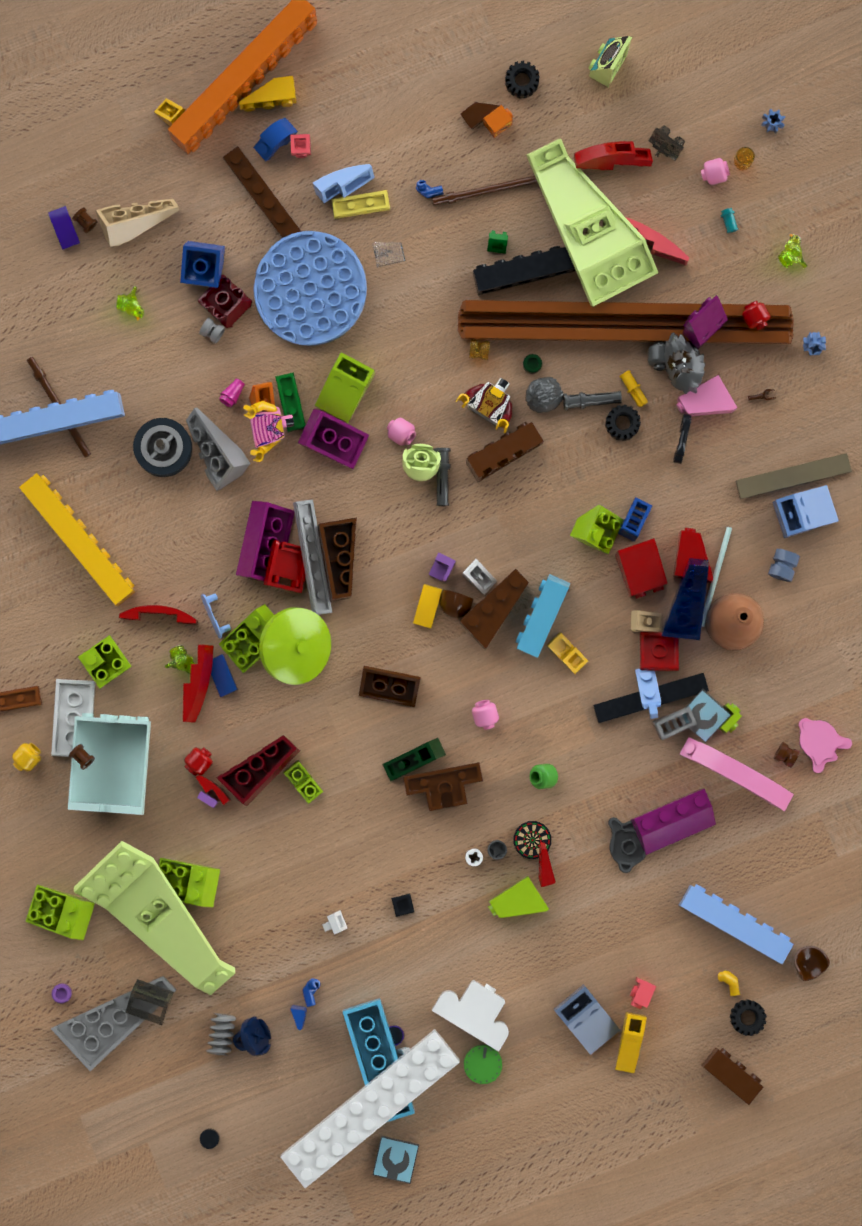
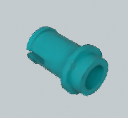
[720,208,739,233]

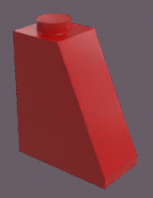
[673,528,713,583]

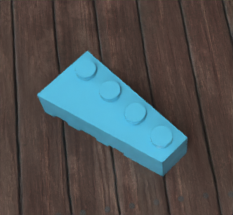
[515,574,570,658]

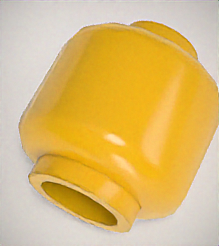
[12,743,41,771]

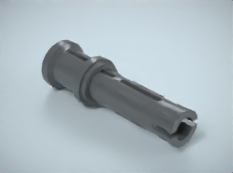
[563,391,622,410]
[434,448,451,506]

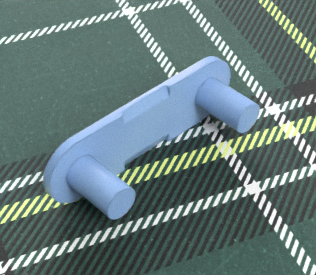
[201,594,231,638]

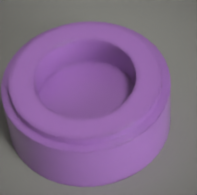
[52,983,72,1003]

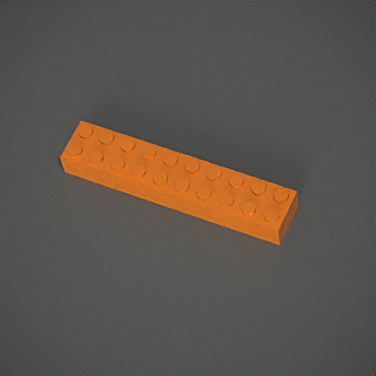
[168,0,317,155]

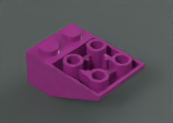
[682,295,728,349]

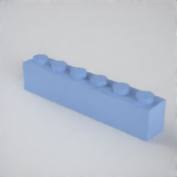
[679,884,794,964]

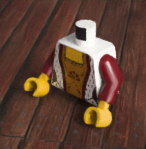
[455,378,512,433]

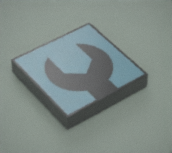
[677,689,731,743]
[373,1135,419,1184]

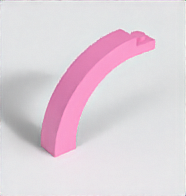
[680,737,794,811]

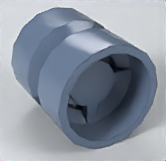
[768,549,800,582]

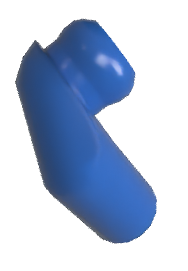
[416,180,444,198]
[302,978,321,1007]

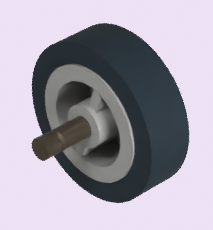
[133,418,192,477]

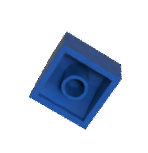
[180,241,225,288]

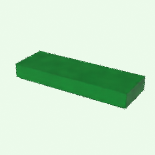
[275,372,306,433]

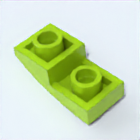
[283,760,323,804]

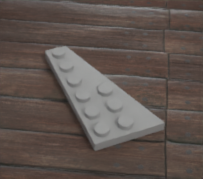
[51,976,176,1071]

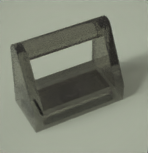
[125,979,174,1026]

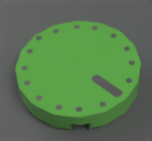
[464,1044,502,1084]

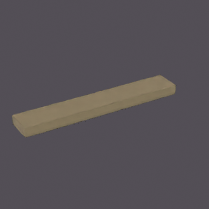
[736,453,852,499]

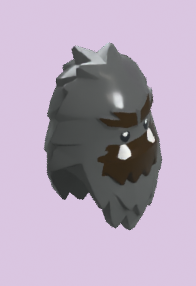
[664,332,705,394]

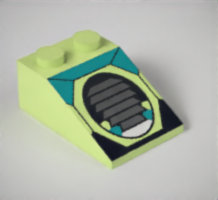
[588,36,632,88]

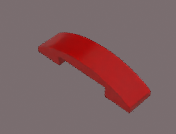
[119,605,198,625]

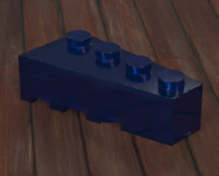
[661,558,709,640]

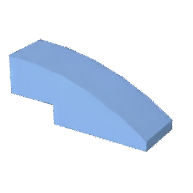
[313,164,374,203]

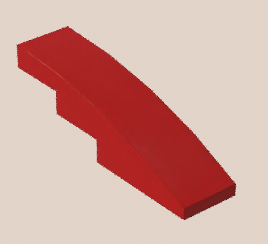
[183,644,214,723]

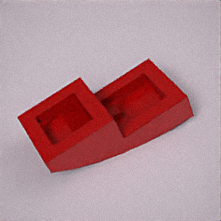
[196,775,231,805]

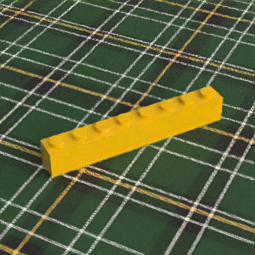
[19,473,135,607]

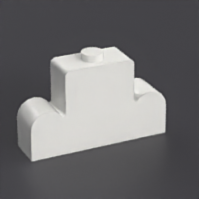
[432,980,509,1051]

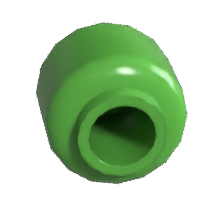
[529,764,558,789]

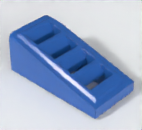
[618,497,652,542]

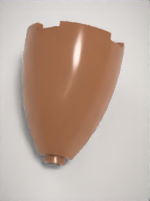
[705,593,764,651]

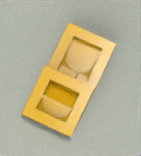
[413,584,442,628]
[546,632,588,674]

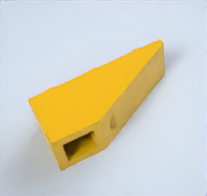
[239,76,297,112]
[615,1012,647,1073]

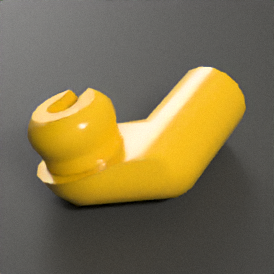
[718,970,740,996]

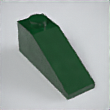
[382,738,446,782]

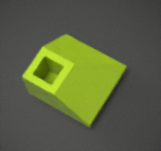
[570,505,624,554]
[78,635,132,689]

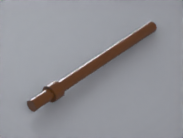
[432,175,538,206]
[27,357,91,458]

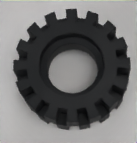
[505,61,540,98]
[605,405,641,441]
[730,999,767,1036]

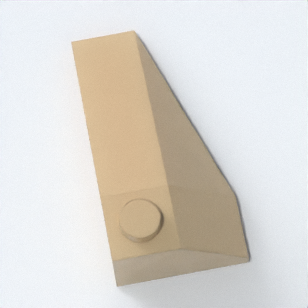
[96,199,179,247]

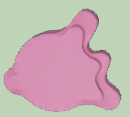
[798,718,852,773]

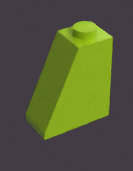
[488,876,549,918]

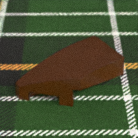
[460,102,500,129]

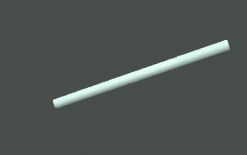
[699,527,732,627]

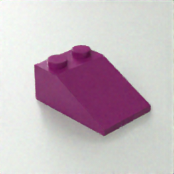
[298,409,369,469]

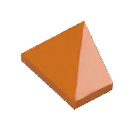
[249,382,275,405]

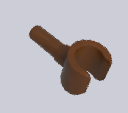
[748,389,776,401]

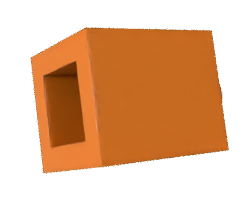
[483,105,513,138]

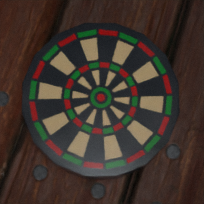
[513,821,551,859]

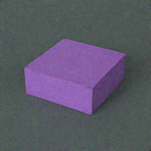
[197,791,219,808]

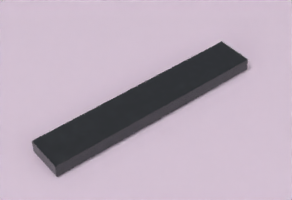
[593,673,709,723]

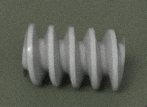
[206,1013,236,1056]

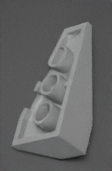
[186,408,251,491]

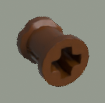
[72,207,98,233]
[69,744,95,770]

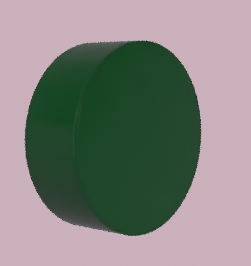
[523,354,542,374]

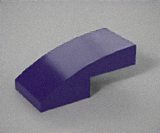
[48,206,80,250]

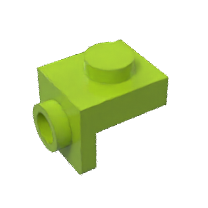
[719,703,742,733]

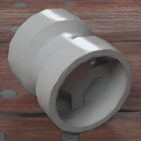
[199,318,225,344]

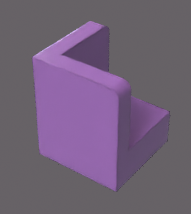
[429,552,456,583]

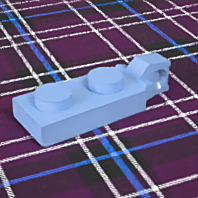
[635,669,661,719]

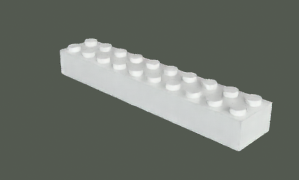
[281,1029,460,1188]

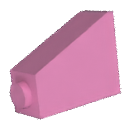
[676,375,737,416]

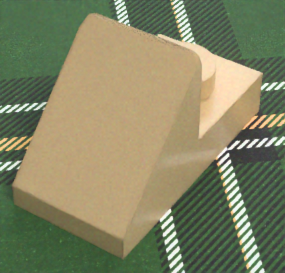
[631,610,662,632]

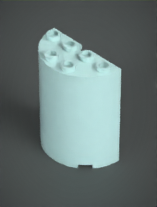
[68,713,151,815]

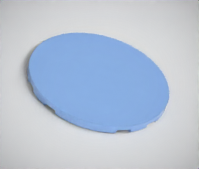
[254,231,367,346]

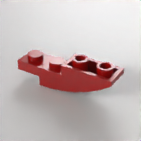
[574,141,653,170]

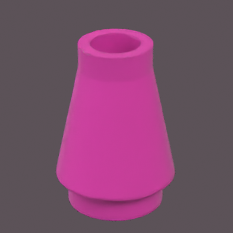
[219,378,245,408]

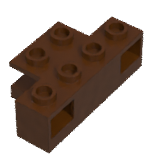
[403,762,483,811]

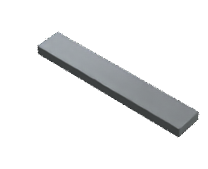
[293,499,333,615]

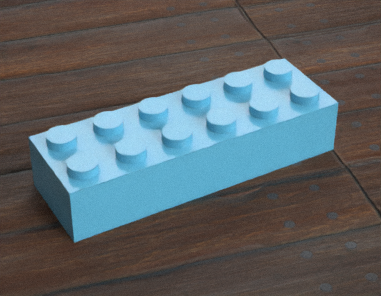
[342,998,415,1122]

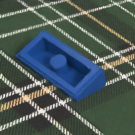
[211,654,238,697]
[290,1005,307,1030]

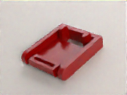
[263,540,306,593]

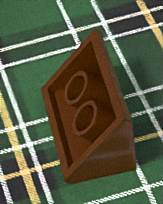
[359,666,421,707]

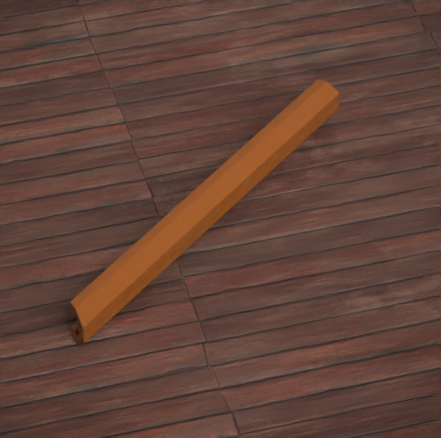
[458,300,794,344]

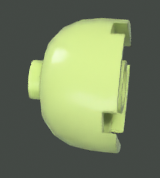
[402,444,441,481]

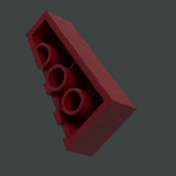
[216,735,301,806]

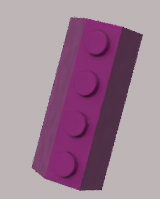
[236,501,295,584]
[630,788,716,855]

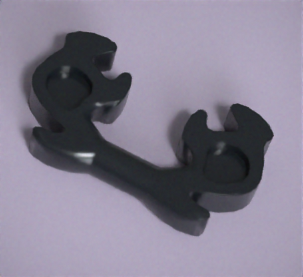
[673,414,692,464]

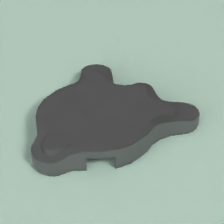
[608,817,646,873]

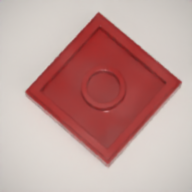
[640,632,679,671]

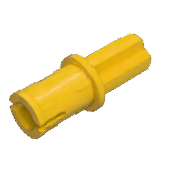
[619,370,648,407]

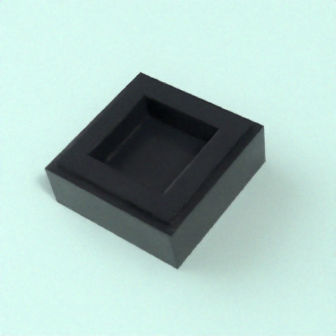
[391,893,415,917]

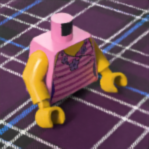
[243,401,294,462]

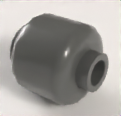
[648,341,666,371]

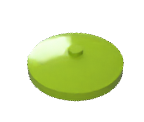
[259,607,331,685]

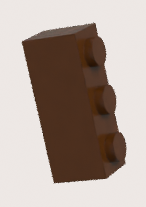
[701,1048,764,1105]

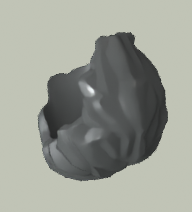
[525,377,564,413]

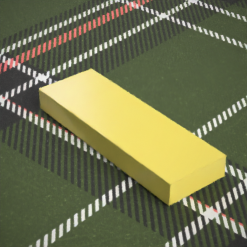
[331,190,390,219]

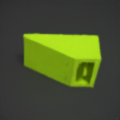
[315,352,375,424]
[219,604,274,673]
[159,858,220,907]
[25,885,95,940]

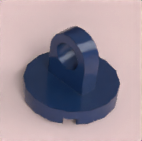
[233,1017,271,1056]

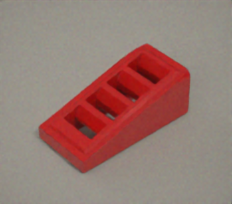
[538,842,556,887]

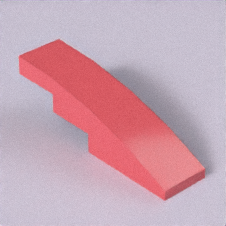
[624,216,689,265]

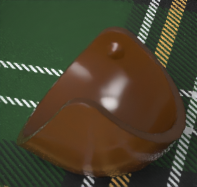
[440,589,474,618]
[794,946,830,981]

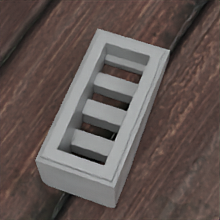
[653,707,697,740]

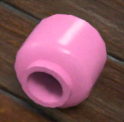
[701,158,730,185]
[387,418,416,446]
[472,700,499,730]

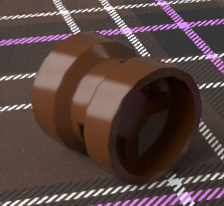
[774,742,800,768]

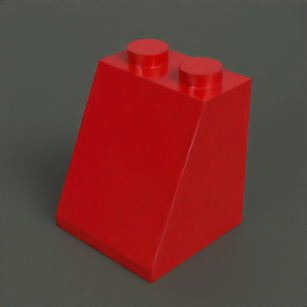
[615,538,668,599]

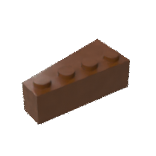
[466,422,544,483]
[318,517,357,602]
[459,569,529,650]

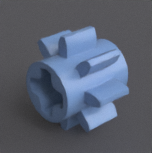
[761,109,785,134]
[803,332,826,356]

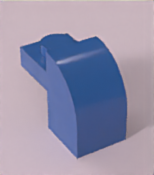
[253,118,298,161]

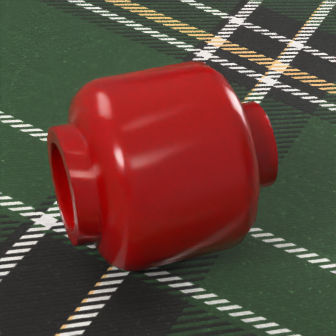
[742,301,771,331]
[184,747,213,776]

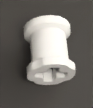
[465,848,483,866]

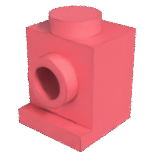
[291,134,311,158]
[630,977,656,1009]

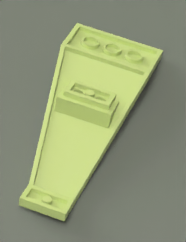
[526,139,658,306]
[74,841,235,995]

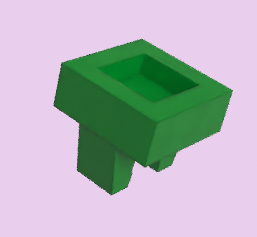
[487,230,508,254]

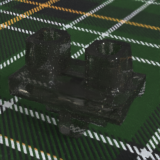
[648,125,685,161]

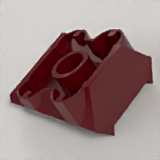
[198,275,252,328]

